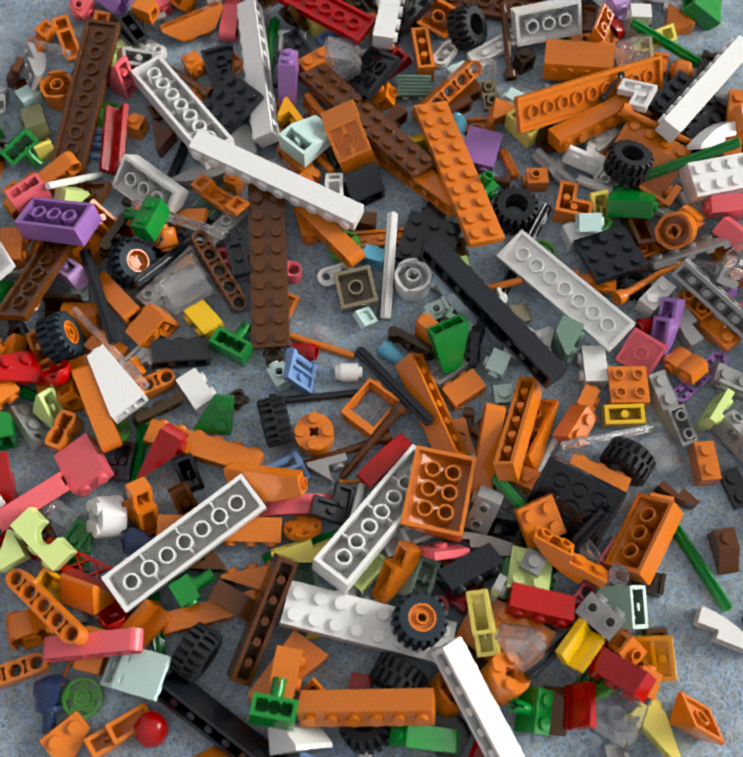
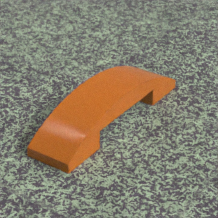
[190,173,250,216]

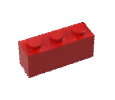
[505,582,576,629]
[587,646,657,703]

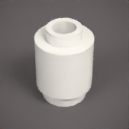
[335,363,362,382]

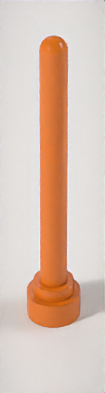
[617,102,692,145]
[611,259,683,306]

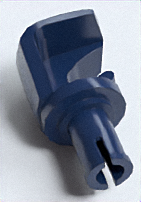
[121,526,156,555]
[33,674,68,734]

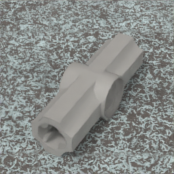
[530,148,579,185]

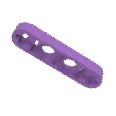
[673,351,728,405]

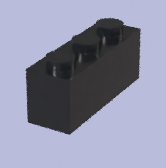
[150,336,211,370]
[436,543,504,600]

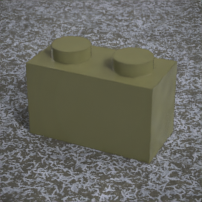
[19,103,52,140]

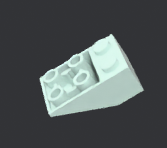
[278,115,331,167]
[100,649,172,701]

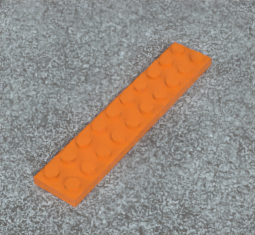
[514,54,663,134]
[413,101,505,248]

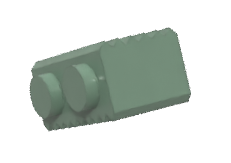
[397,75,431,100]

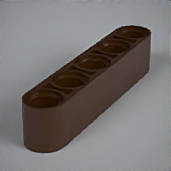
[190,229,248,314]

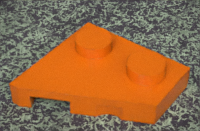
[39,709,90,757]

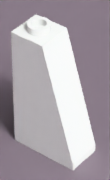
[87,344,149,425]

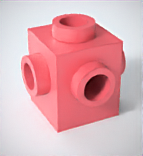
[68,0,97,21]

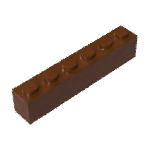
[226,552,299,687]

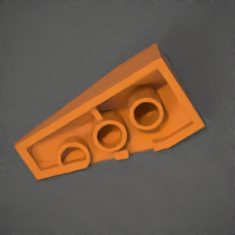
[523,399,559,471]

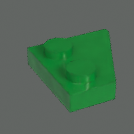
[194,394,235,435]
[63,517,94,573]

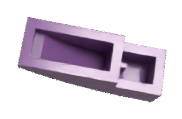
[651,296,686,356]

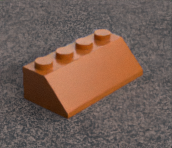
[542,39,615,81]
[604,493,683,586]

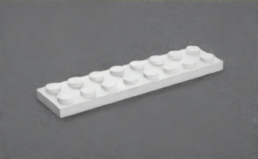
[496,230,636,352]

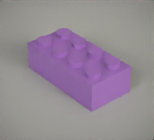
[14,197,102,246]

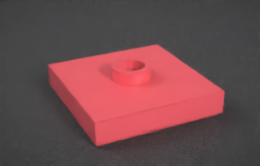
[614,327,669,376]
[417,541,470,560]

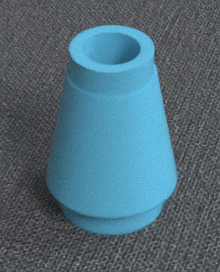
[377,340,406,364]

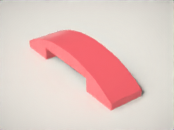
[257,493,332,517]

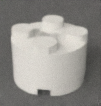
[394,258,432,301]
[86,495,127,538]

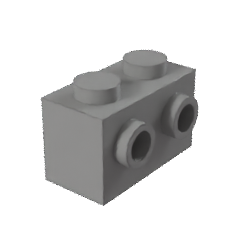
[117,46,156,70]
[464,485,504,535]
[575,591,626,641]

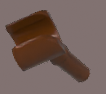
[463,407,475,435]

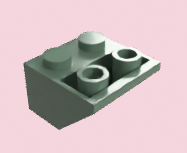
[550,315,585,366]
[395,556,441,598]
[596,585,649,630]

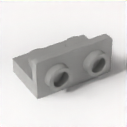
[709,362,743,400]

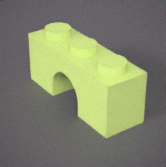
[10,507,77,571]

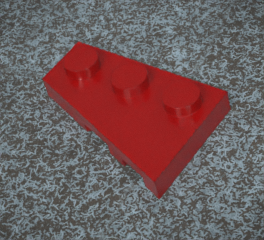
[0,349,45,386]

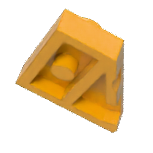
[633,635,677,681]

